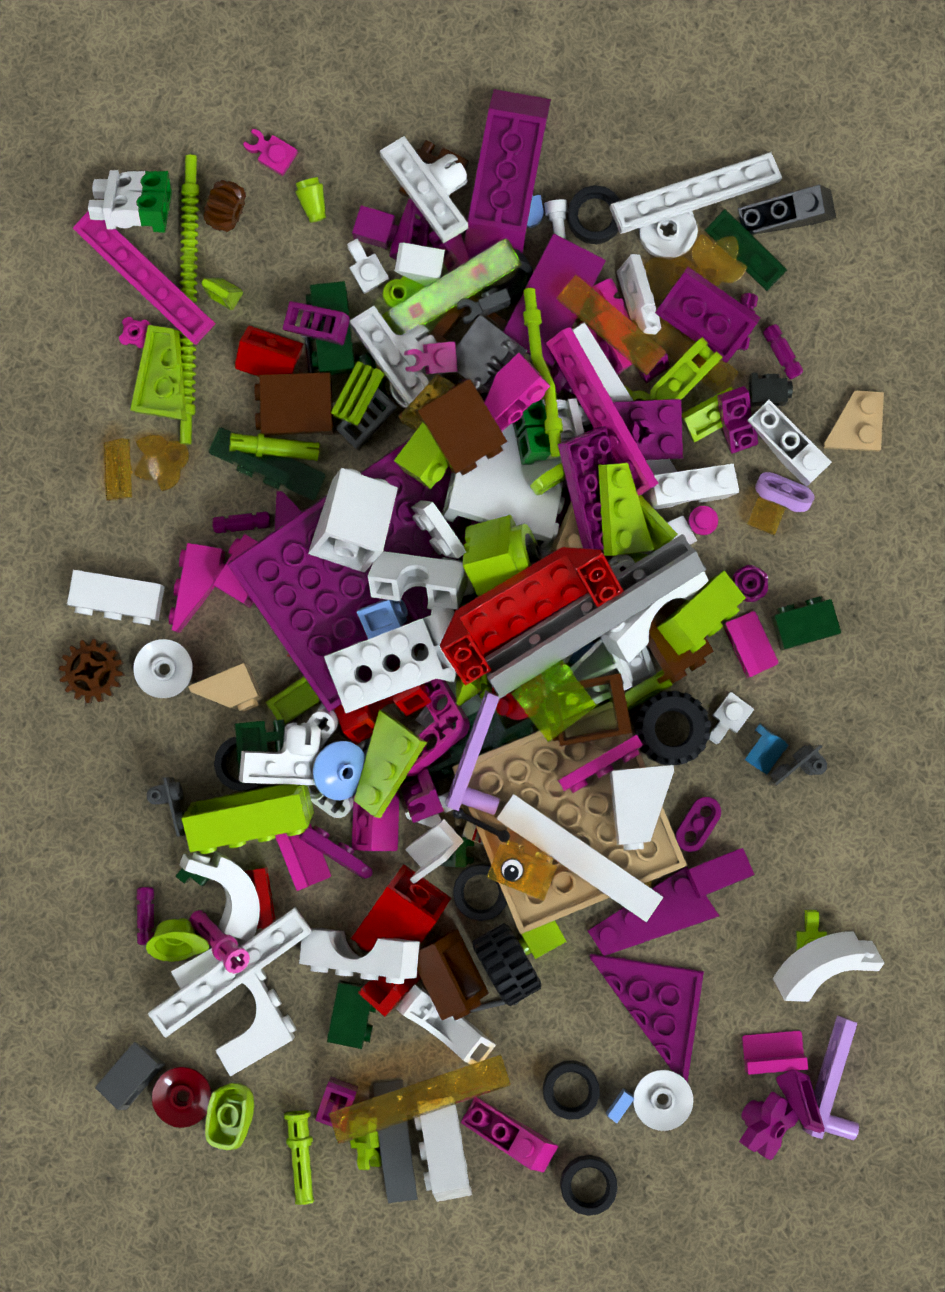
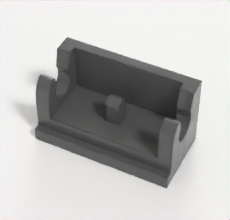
[95,1042,166,1110]

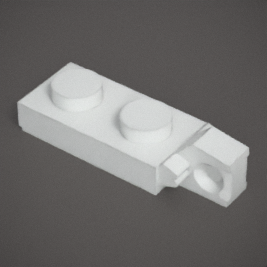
[617,254,661,335]

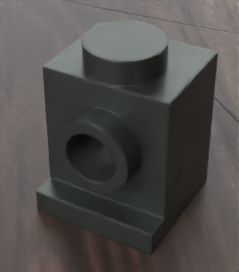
[749,373,793,407]

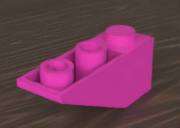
[485,353,551,431]
[169,543,225,633]
[461,1097,558,1172]

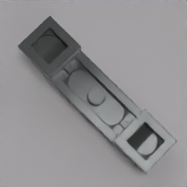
[373,1079,418,1203]

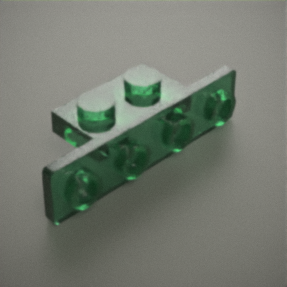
[209,427,326,500]
[428,709,539,779]

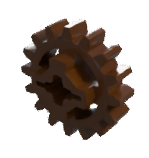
[59,639,125,703]

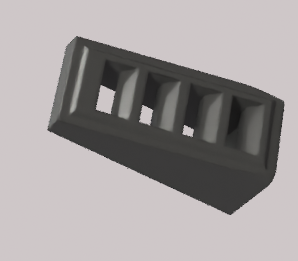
[335,388,397,450]

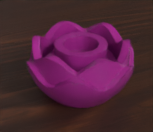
[732,565,768,602]

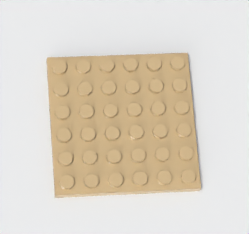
[452,701,687,934]

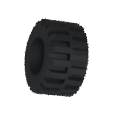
[634,691,711,766]
[472,923,541,1007]

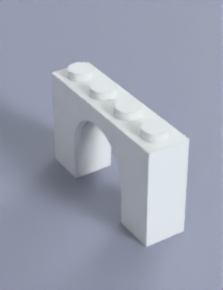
[171,937,296,1076]

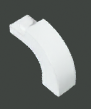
[179,851,260,941]
[773,931,884,1002]
[396,985,496,1069]

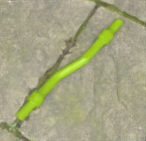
[523,288,563,457]

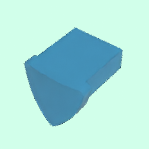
[745,723,789,774]

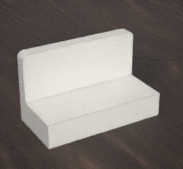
[405,819,464,884]

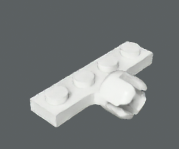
[380,136,468,243]
[349,306,439,416]
[239,723,348,785]

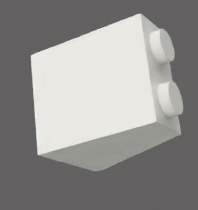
[308,468,398,573]
[610,765,674,851]

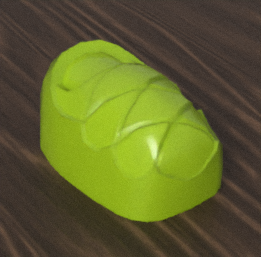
[205,1083,254,1150]

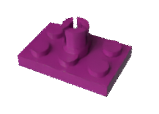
[655,267,761,363]
[592,399,683,460]

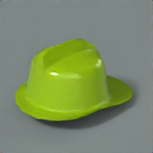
[146,918,210,962]

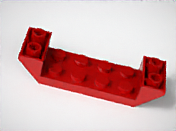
[439,547,624,686]

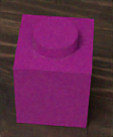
[352,205,398,249]

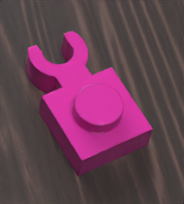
[243,129,298,176]
[404,342,458,374]

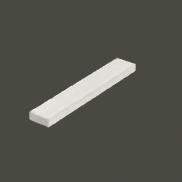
[610,152,782,234]
[572,322,677,475]
[497,794,663,922]
[148,907,313,1038]

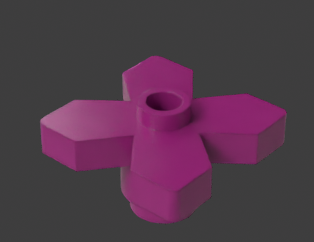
[739,1091,799,1160]

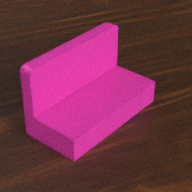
[723,611,778,678]
[352,792,400,851]
[275,823,331,891]
[742,1030,808,1075]

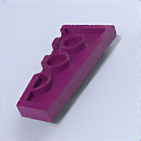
[587,866,719,956]

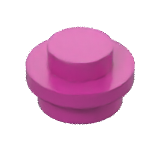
[689,506,718,535]

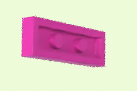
[558,735,643,794]

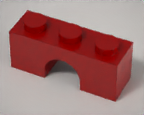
[334,666,432,745]

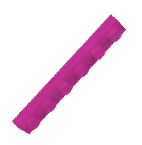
[73,211,216,345]
[546,327,659,496]

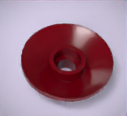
[152,1067,212,1128]

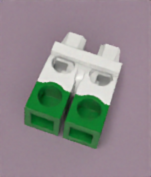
[88,170,172,233]
[513,398,591,465]

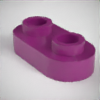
[675,797,721,852]

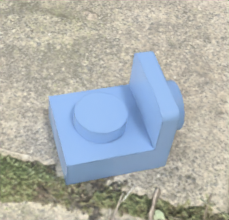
[357,599,408,639]

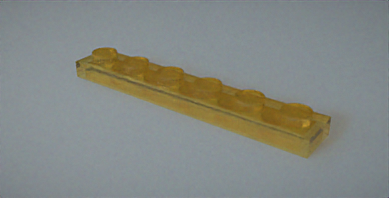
[329,1054,511,1144]

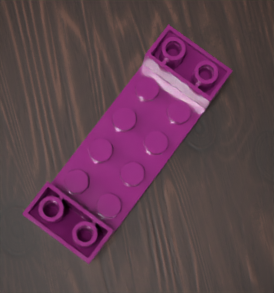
[464,89,551,269]

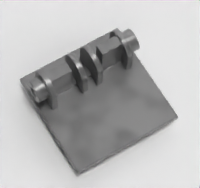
[456,314,527,395]

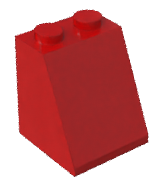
[351,864,452,952]

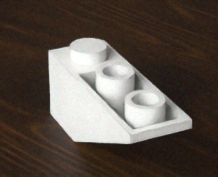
[748,400,832,487]

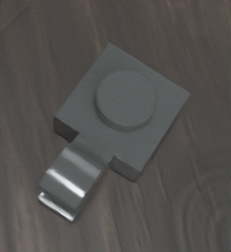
[457,288,510,324]

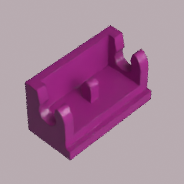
[400,767,444,823]

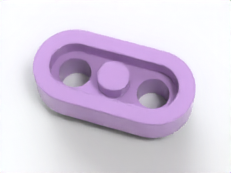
[755,472,814,512]

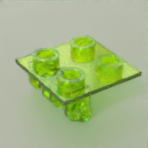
[512,660,597,742]

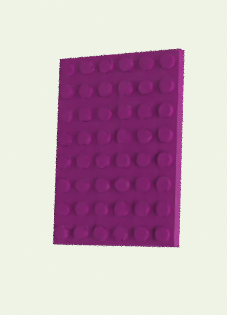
[227,438,471,712]

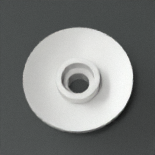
[134,639,193,698]
[633,1070,693,1131]

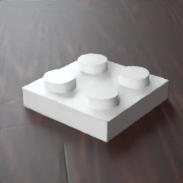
[411,500,466,559]

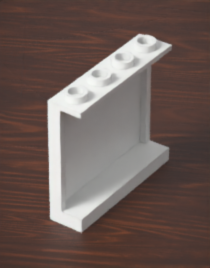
[442,423,567,549]

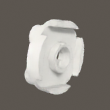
[639,211,698,260]

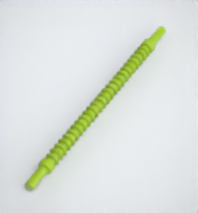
[179,154,200,445]

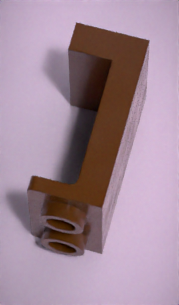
[254,372,334,437]
[414,378,508,476]
[647,598,714,684]

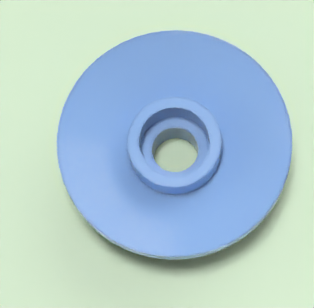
[313,741,366,800]

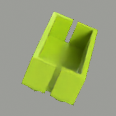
[181,784,314,854]

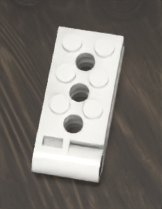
[324,608,455,713]

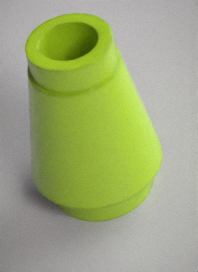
[295,177,326,223]

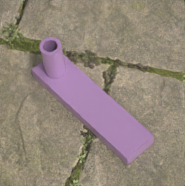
[445,691,500,815]
[803,1015,859,1140]

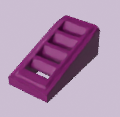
[389,198,430,260]
[428,230,475,288]
[282,301,350,345]
[775,1069,825,1133]

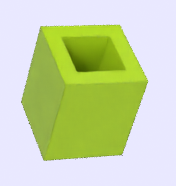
[518,920,567,959]

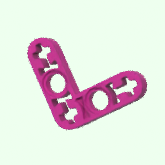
[407,679,470,777]

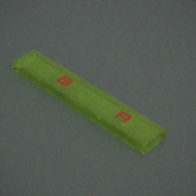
[381,238,522,335]

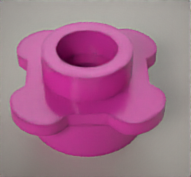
[119,317,151,348]

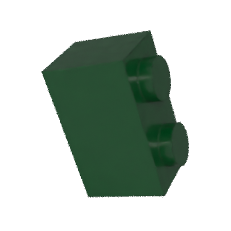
[771,596,842,651]
[327,980,376,1049]

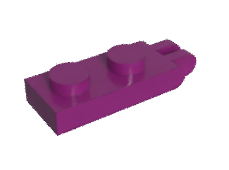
[299,826,373,879]

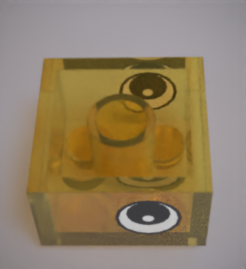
[486,840,557,901]

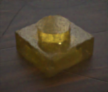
[747,497,786,536]

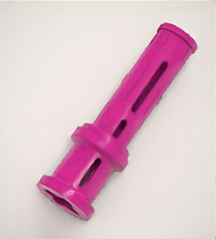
[189,910,250,974]

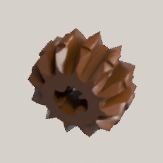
[203,180,246,232]

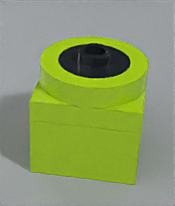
[463,515,541,597]

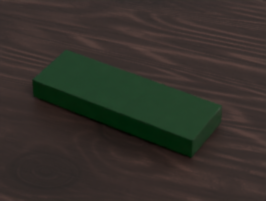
[704,209,788,291]

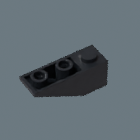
[738,184,836,235]

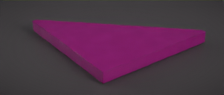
[590,953,704,1083]

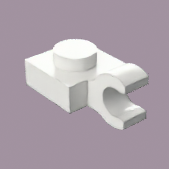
[347,239,389,294]
[709,692,754,745]

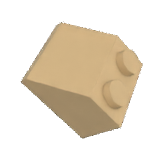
[188,663,263,712]

